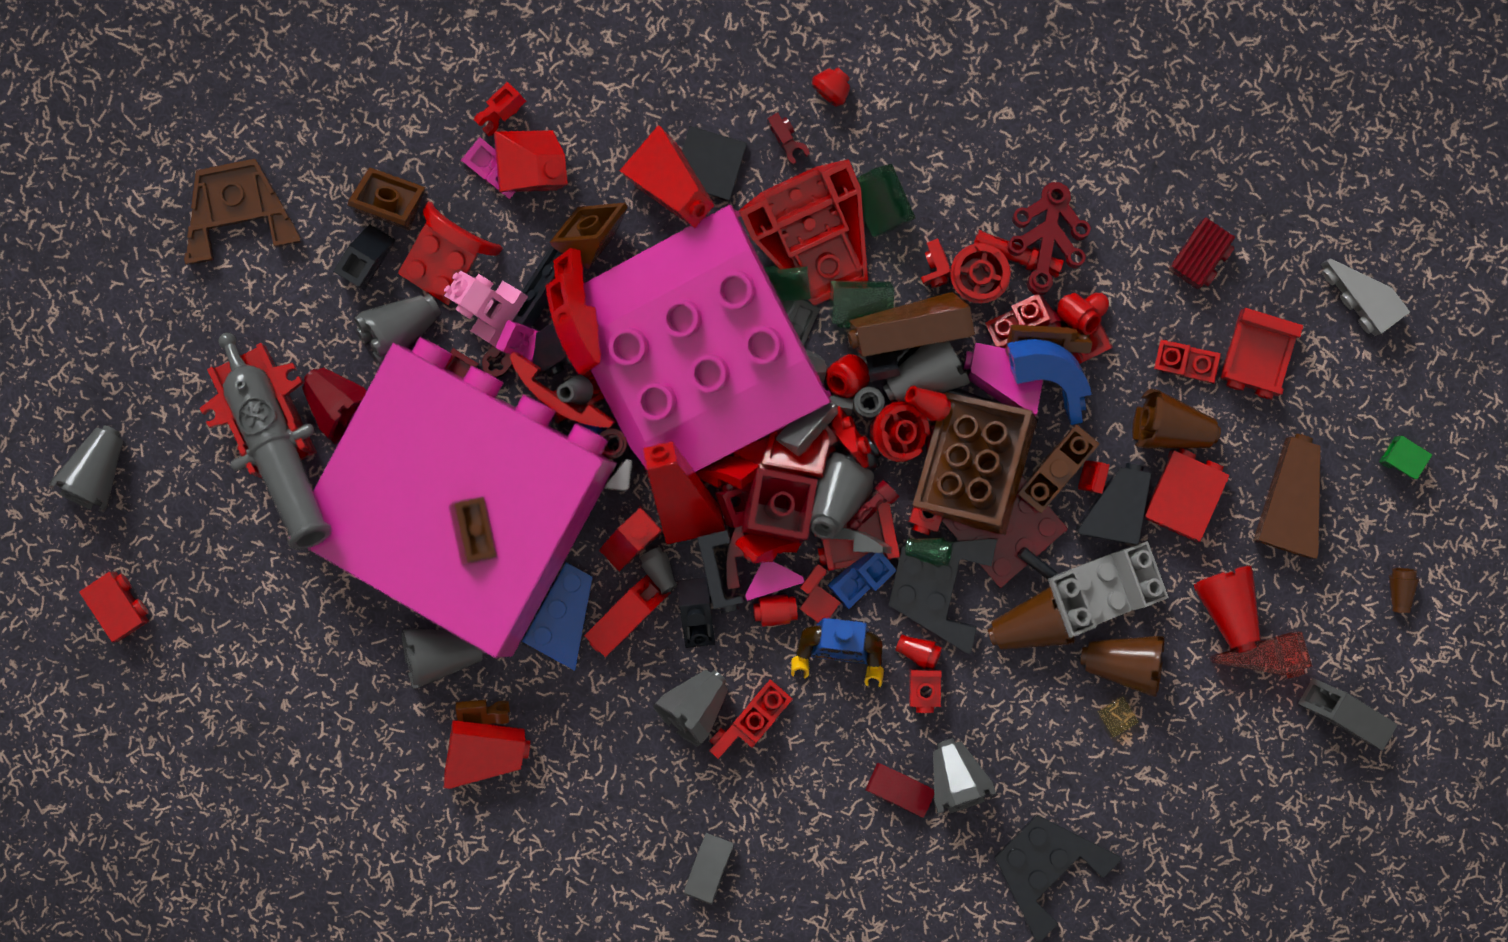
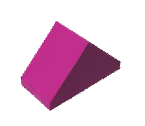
[745,561,804,601]

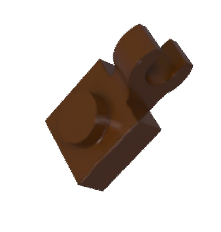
[455,700,510,725]

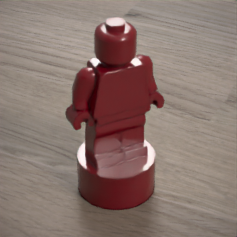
[848,480,900,531]

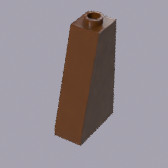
[847,292,975,356]
[1253,433,1321,559]

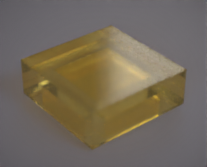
[1096,696,1139,738]

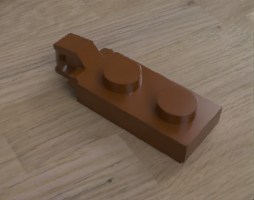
[1005,325,1092,356]

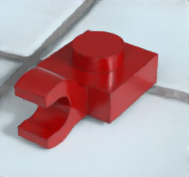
[474,82,526,136]

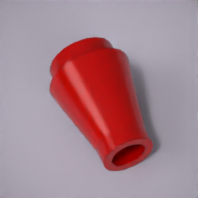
[905,386,951,421]
[895,634,942,670]

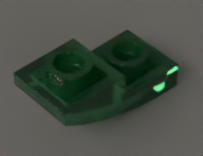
[763,266,812,301]

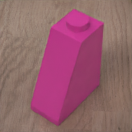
[963,343,1043,417]

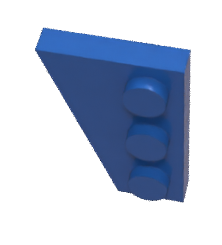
[522,562,593,671]

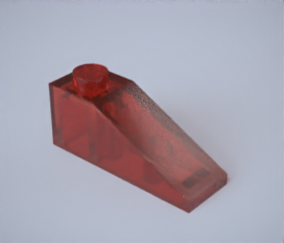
[1209,631,1312,679]

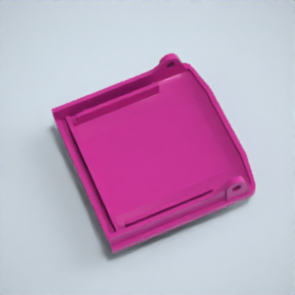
[584,205,832,472]

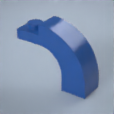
[1007,339,1092,425]

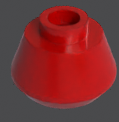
[812,67,850,106]

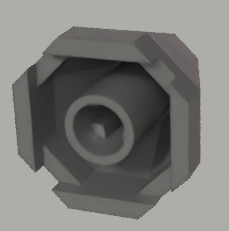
[653,670,728,747]
[933,739,997,816]

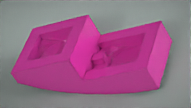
[460,137,515,199]
[496,320,539,362]

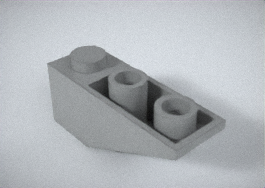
[1321,258,1410,336]

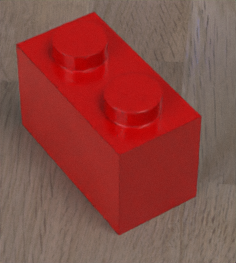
[79,572,149,642]

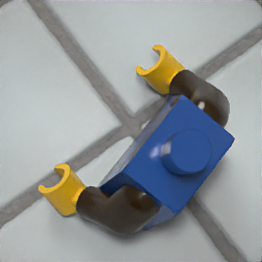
[791,618,884,687]

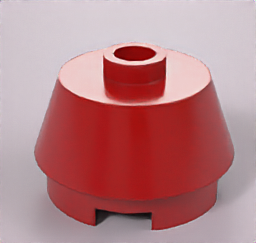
[950,243,1011,304]
[870,401,930,462]

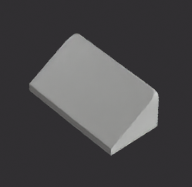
[604,459,632,491]

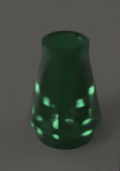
[905,538,952,568]

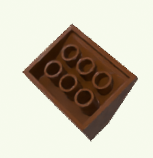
[912,392,1037,535]

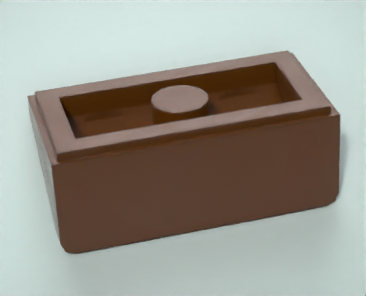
[449,497,497,566]

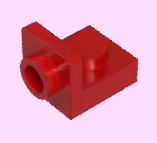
[921,238,951,288]

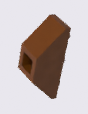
[1018,424,1100,513]

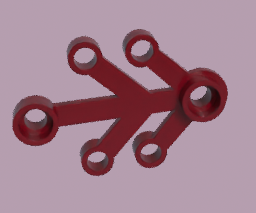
[1007,182,1091,296]

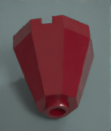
[302,367,367,444]

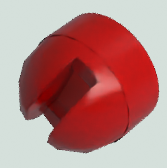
[1085,292,1109,316]

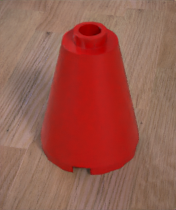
[1193,566,1260,653]

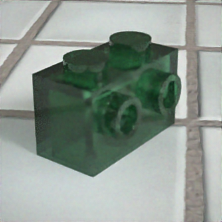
[857,164,916,237]
[829,281,894,328]

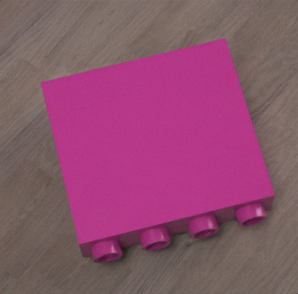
[289,337,617,658]

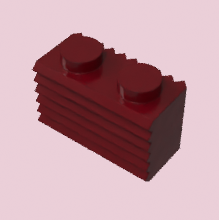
[1168,217,1235,290]

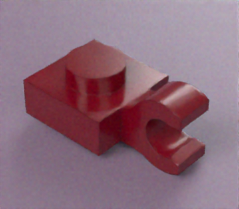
[767,112,810,165]

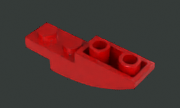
[546,248,601,375]

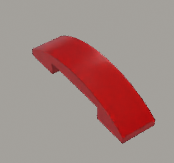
[509,351,616,428]

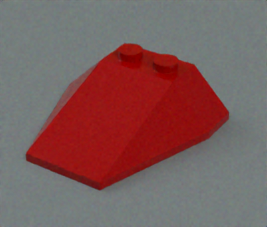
[738,159,868,306]

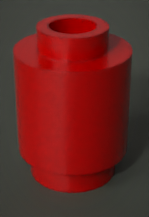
[1057,293,1102,335]
[753,594,798,627]

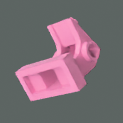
[444,271,528,347]

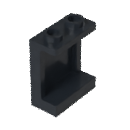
[697,531,744,614]

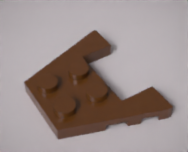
[184,158,302,265]

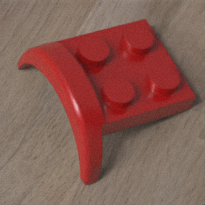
[397,201,503,305]

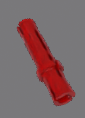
[973,230,1064,278]

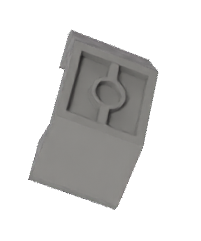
[1048,541,1169,638]

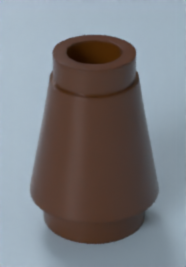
[1389,568,1420,613]

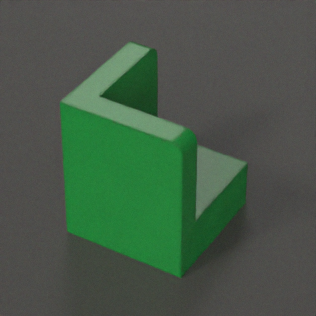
[1379,435,1432,479]

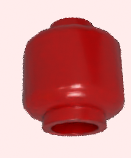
[826,354,870,398]

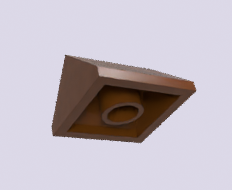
[348,167,426,231]
[550,202,628,269]

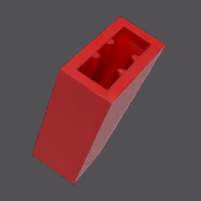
[599,508,663,572]
[584,575,671,657]
[444,720,530,789]

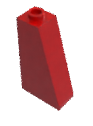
[620,125,715,228]
[643,441,725,545]

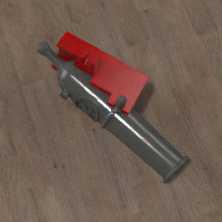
[200,332,332,550]

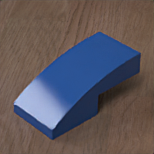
[827,553,897,609]

